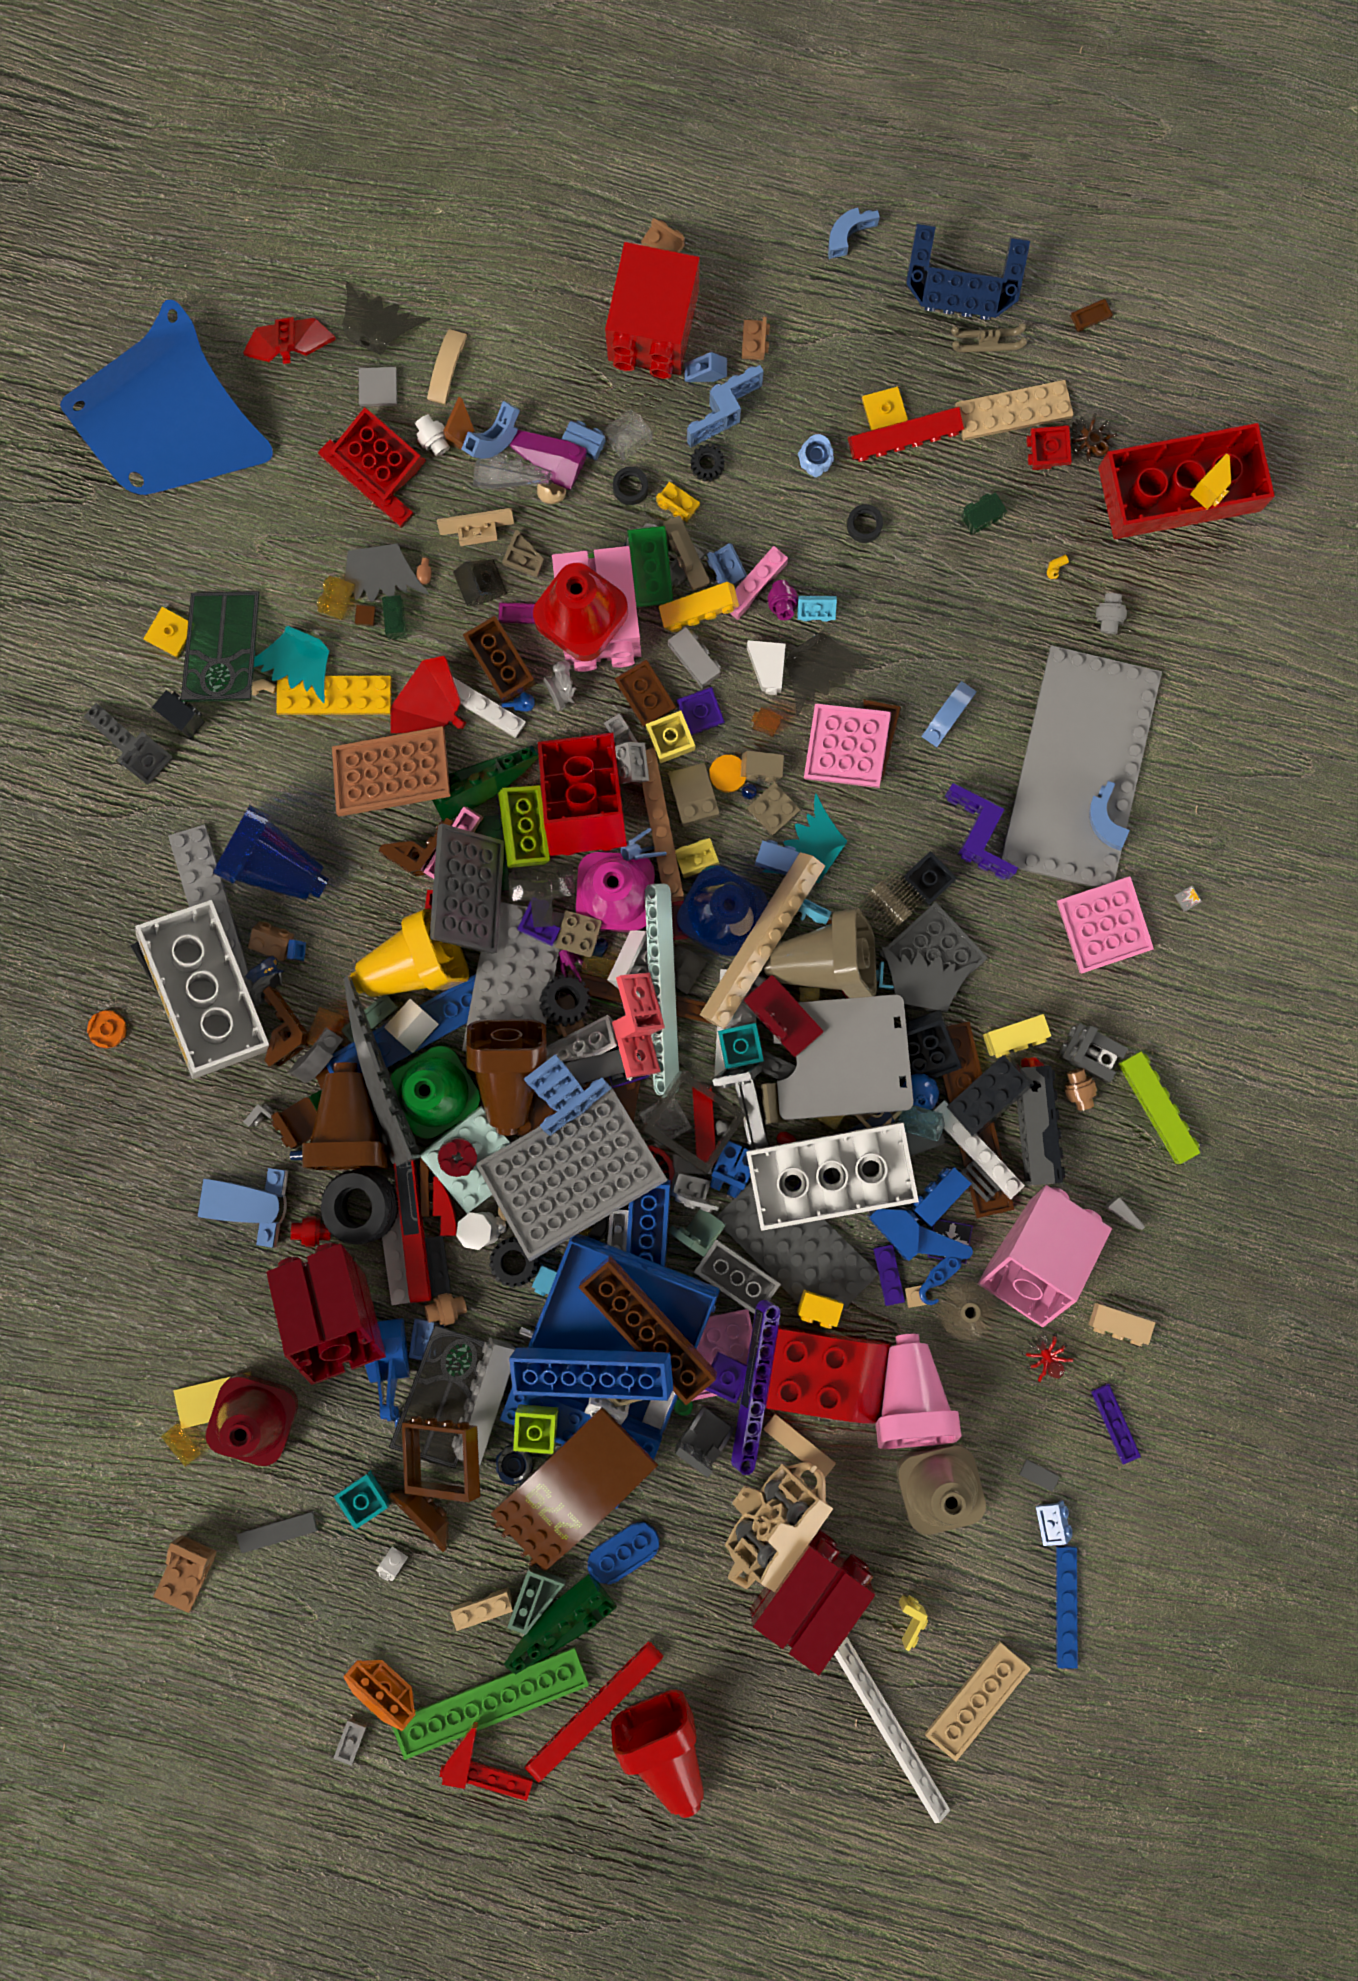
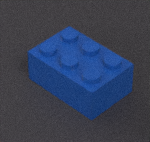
[910,1167,972,1227]

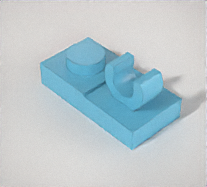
[798,899,832,925]

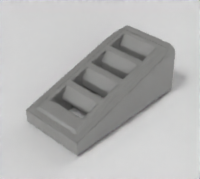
[1105,1197,1145,1230]

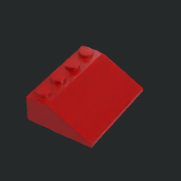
[329,407,426,501]

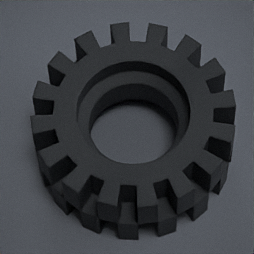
[691,444,724,482]

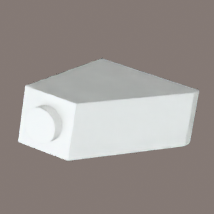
[747,640,785,695]

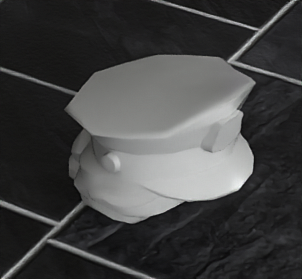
[544,660,576,711]

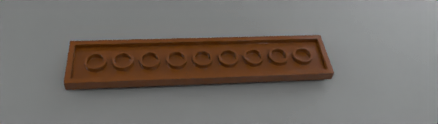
[942,1021,1015,1218]

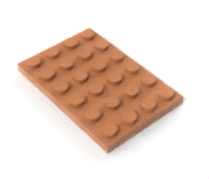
[332,726,451,817]

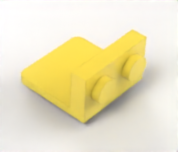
[899,1595,928,1651]

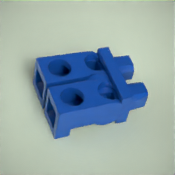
[710,1139,751,1198]

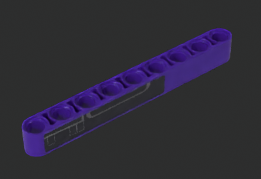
[731,1300,780,1475]

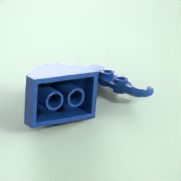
[866,1208,973,1305]
[365,1318,410,1430]

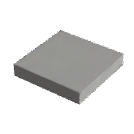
[359,367,397,407]

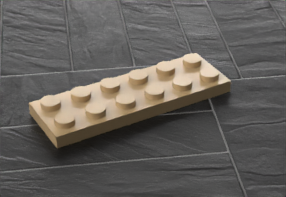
[955,380,1073,441]
[924,1641,1031,1762]

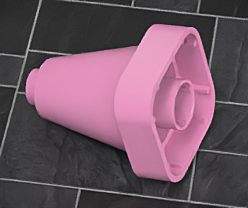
[876,1334,961,1449]

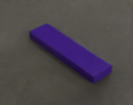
[1090,1383,1141,1465]

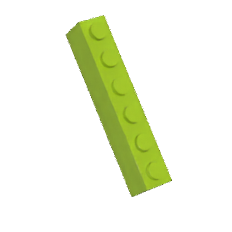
[1117,1051,1200,1164]

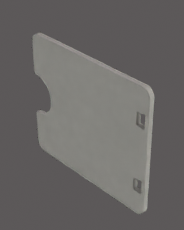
[773,995,913,1120]

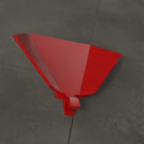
[243,317,336,364]
[391,655,467,733]

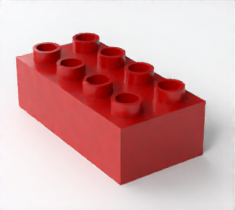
[1098,423,1275,540]

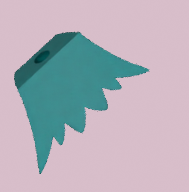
[240,626,330,703]
[762,794,848,883]

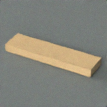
[763,1413,836,1477]

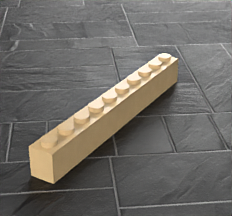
[700,852,825,1029]

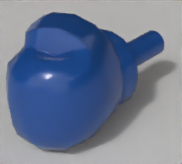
[502,692,535,712]

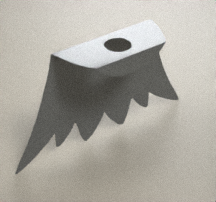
[336,543,429,608]
[882,946,977,1013]

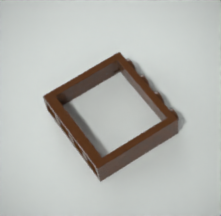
[402,1416,480,1503]

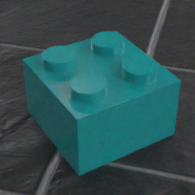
[718,1023,764,1069]
[334,1470,392,1530]

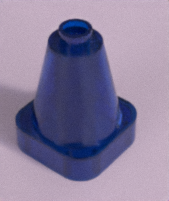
[213,804,329,900]
[676,865,768,958]

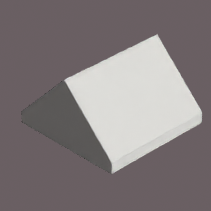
[384,999,439,1053]

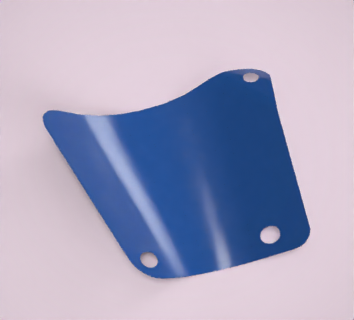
[60,300,273,495]

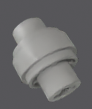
[1095,593,1127,634]

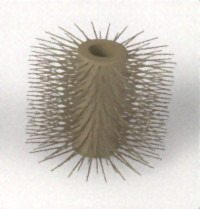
[855,869,925,938]
[934,1280,999,1342]

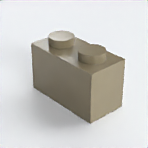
[741,751,784,783]

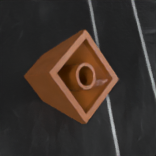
[444,397,475,450]

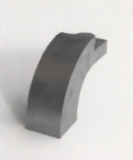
[289,1028,343,1083]

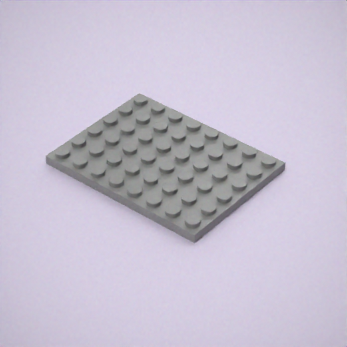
[476,1086,667,1261]

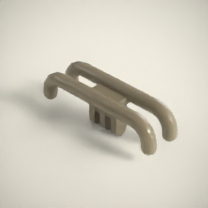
[951,323,1027,353]

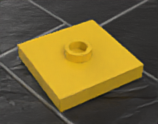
[862,387,908,430]
[143,607,196,658]

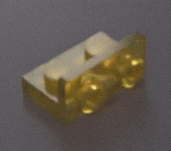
[317,576,355,620]

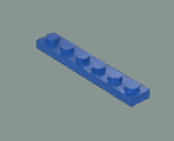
[1056,1546,1078,1668]

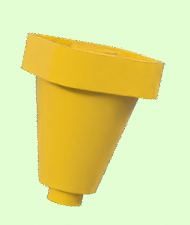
[350,909,469,997]

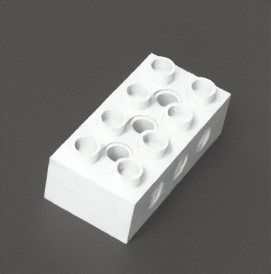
[746,1122,919,1231]

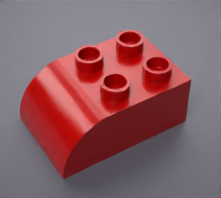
[538,733,627,856]
[765,1325,891,1424]

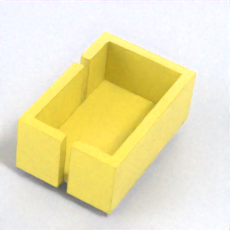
[983,1014,1051,1058]

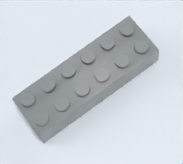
[452,1337,515,1465]

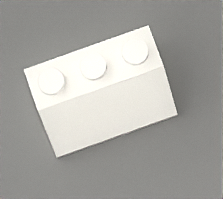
[607,930,648,997]

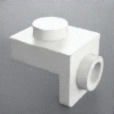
[376,1546,408,1581]

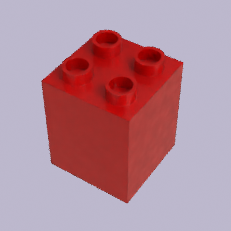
[605,242,700,379]

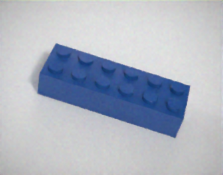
[626,1180,671,1267]

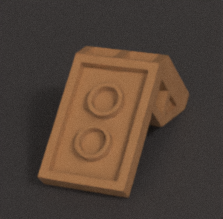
[153,1535,217,1613]

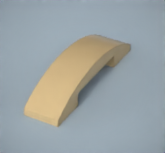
[427,329,467,405]

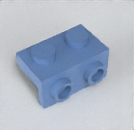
[707,543,747,586]

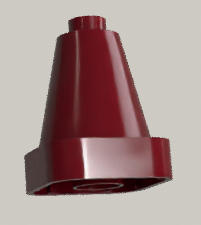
[205,1373,298,1466]

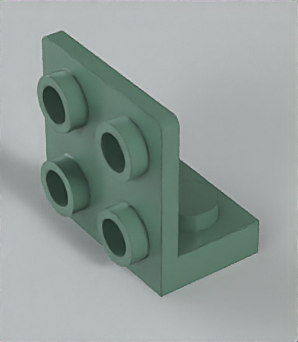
[668,1209,725,1257]

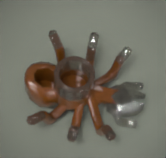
[1069,413,1118,462]

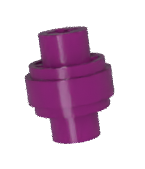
[767,580,798,620]

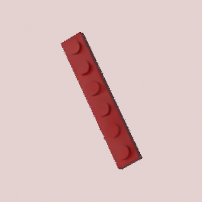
[318,439,414,528]

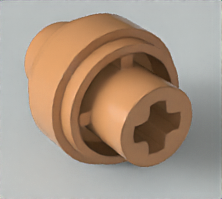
[1064,1068,1097,1111]
[424,1293,467,1326]

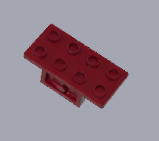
[744,975,823,1057]

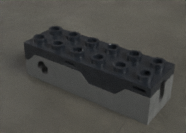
[1017,1057,1065,1185]

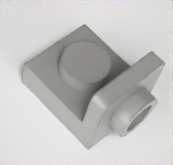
[243,1104,274,1127]

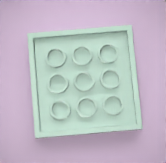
[420,1106,511,1214]

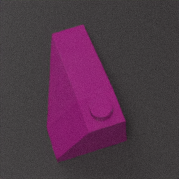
[510,430,586,491]

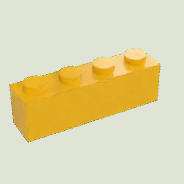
[659,582,739,632]

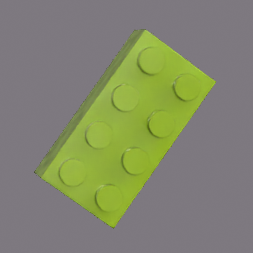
[498,785,550,868]

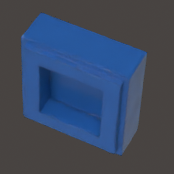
[287,940,306,961]

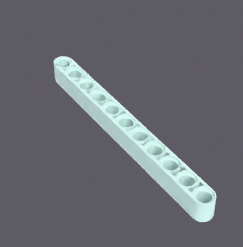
[645,884,680,1095]

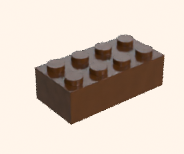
[463,616,536,703]

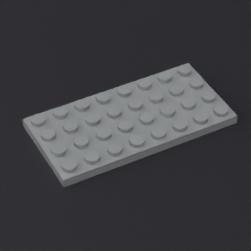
[462,902,564,1052]

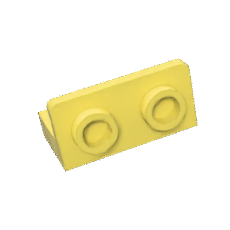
[675,838,720,878]

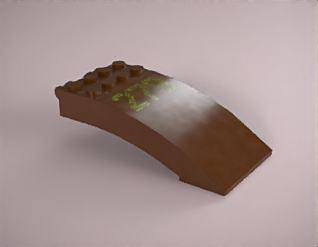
[490,1407,658,1571]

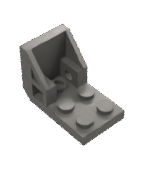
[675,1406,735,1478]

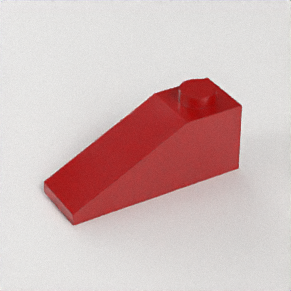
[439,1722,478,1789]

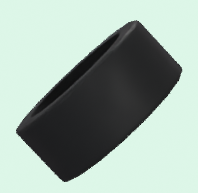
[613,467,648,506]
[847,504,883,543]

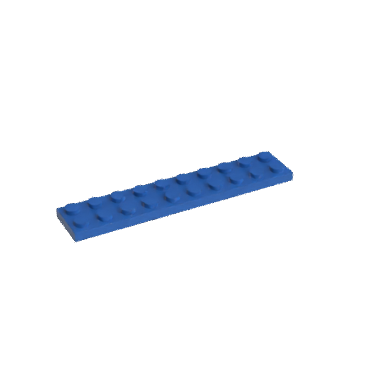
[326,974,476,1073]

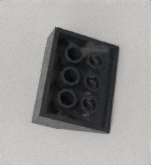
[894,1010,962,1087]

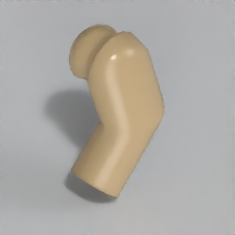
[251,679,277,696]

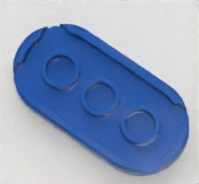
[588,1522,659,1584]

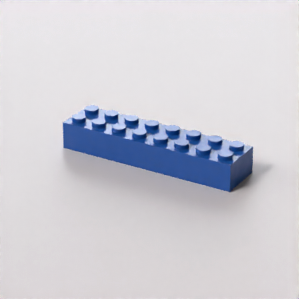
[509,1348,673,1401]

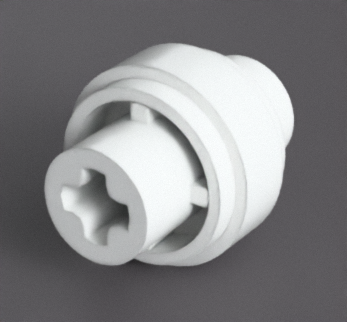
[415,415,450,457]

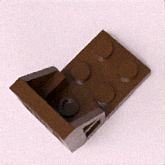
[378,818,454,877]
[263,986,310,1069]

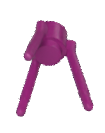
[558,950,593,995]

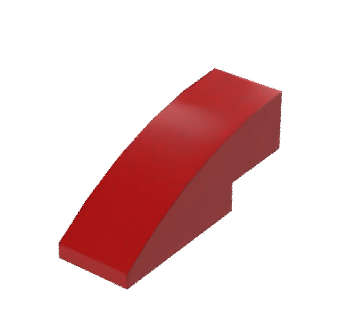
[433,1177,458,1236]

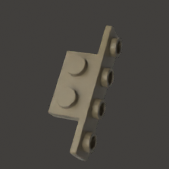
[663,516,710,590]

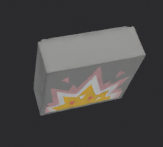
[1174,886,1202,912]

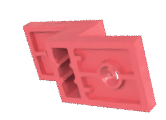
[612,973,665,1078]

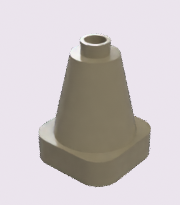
[763,908,877,998]
[896,1443,986,1535]

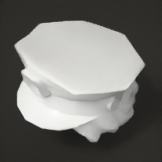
[456,1212,507,1250]

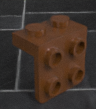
[271,1097,317,1149]

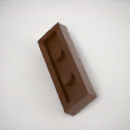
[420,1158,433,1217]

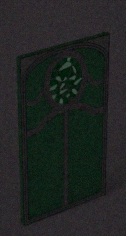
[181,592,260,702]

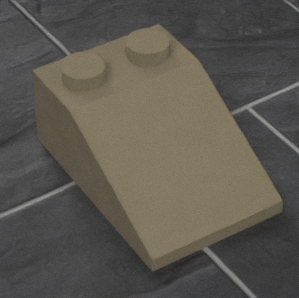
[668,763,719,827]
[760,1083,788,1124]

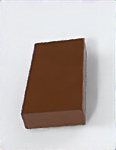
[1070,299,1113,332]

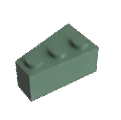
[507,1566,566,1635]

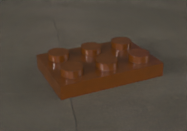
[614,659,676,728]

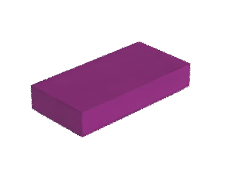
[498,603,535,624]

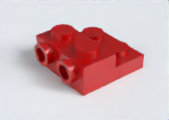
[1026,425,1072,470]

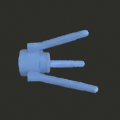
[621,828,667,861]

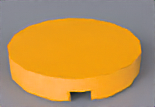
[709,755,747,793]

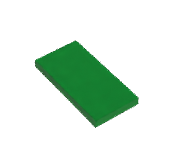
[627,526,674,607]

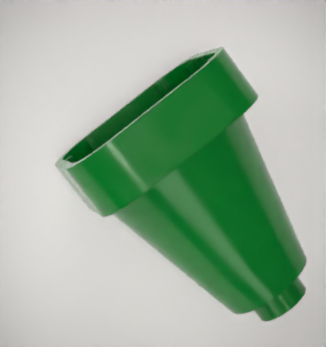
[390,1046,482,1138]

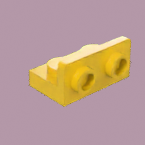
[656,481,700,523]

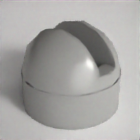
[715,1119,732,1135]

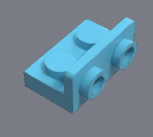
[797,596,837,622]

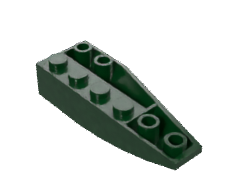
[432,745,539,821]
[504,1574,617,1675]

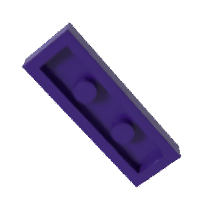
[873,1244,905,1306]

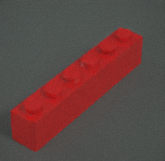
[847,407,964,462]

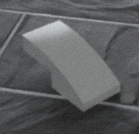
[604,713,637,745]

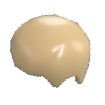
[537,479,566,504]

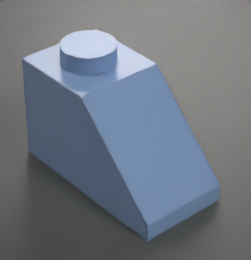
[684,352,727,382]

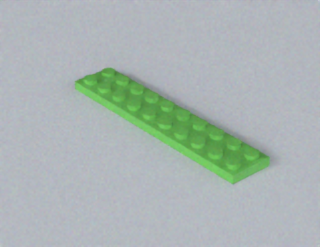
[392,1647,589,1760]

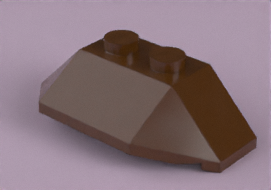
[388,1490,448,1552]

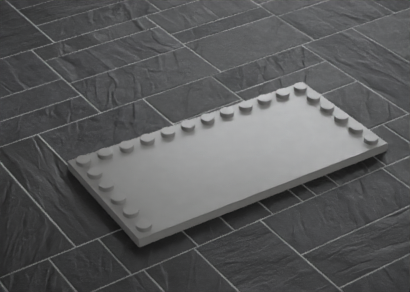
[1001,645,1162,888]

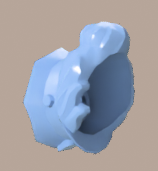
[798,434,834,478]

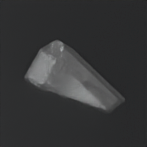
[473,452,552,489]

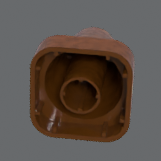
[466,1019,547,1136]
[302,1062,388,1170]

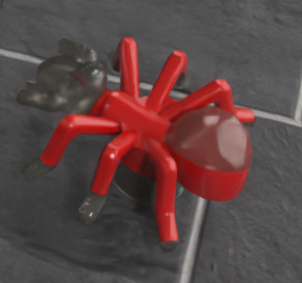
[1022,1332,1074,1382]

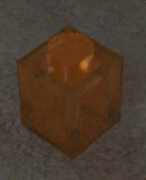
[751,707,782,737]

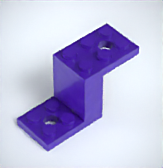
[944,783,1018,880]

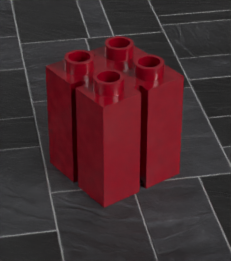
[266,1243,386,1385]
[750,1530,876,1676]

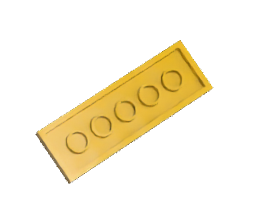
[276,676,391,715]

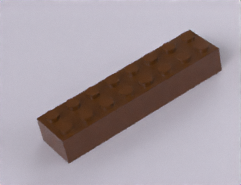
[578,1255,717,1405]

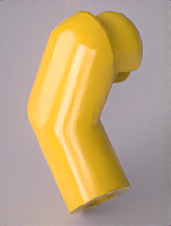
[1046,555,1069,579]

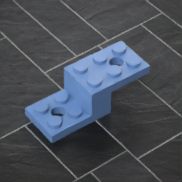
[687,365,764,448]

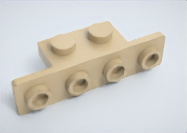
[437,508,514,546]

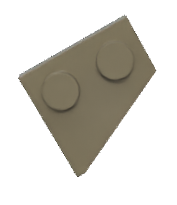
[502,530,544,578]

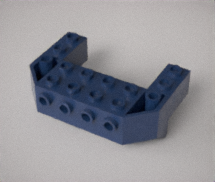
[906,222,1030,320]

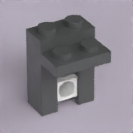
[1059,1023,1128,1083]

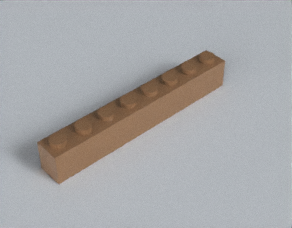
[642,748,684,902]

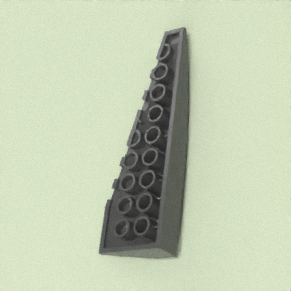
[344,976,421,1166]

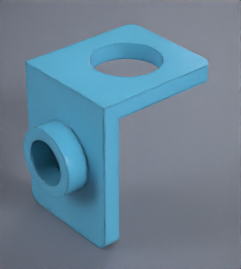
[876,962,894,990]

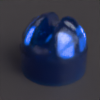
[742,784,757,800]

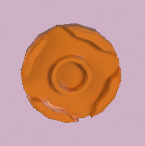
[87,1010,127,1048]

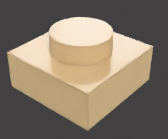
[904,1285,927,1308]

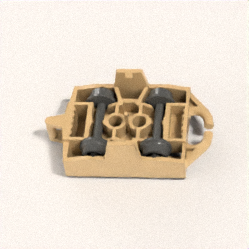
[725,1462,833,1592]

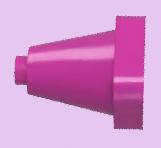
[576,852,655,933]

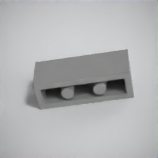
[668,627,721,689]

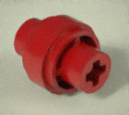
[291,1216,331,1247]

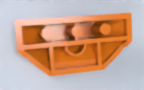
[343,1660,416,1731]

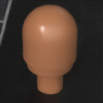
[416,558,432,585]

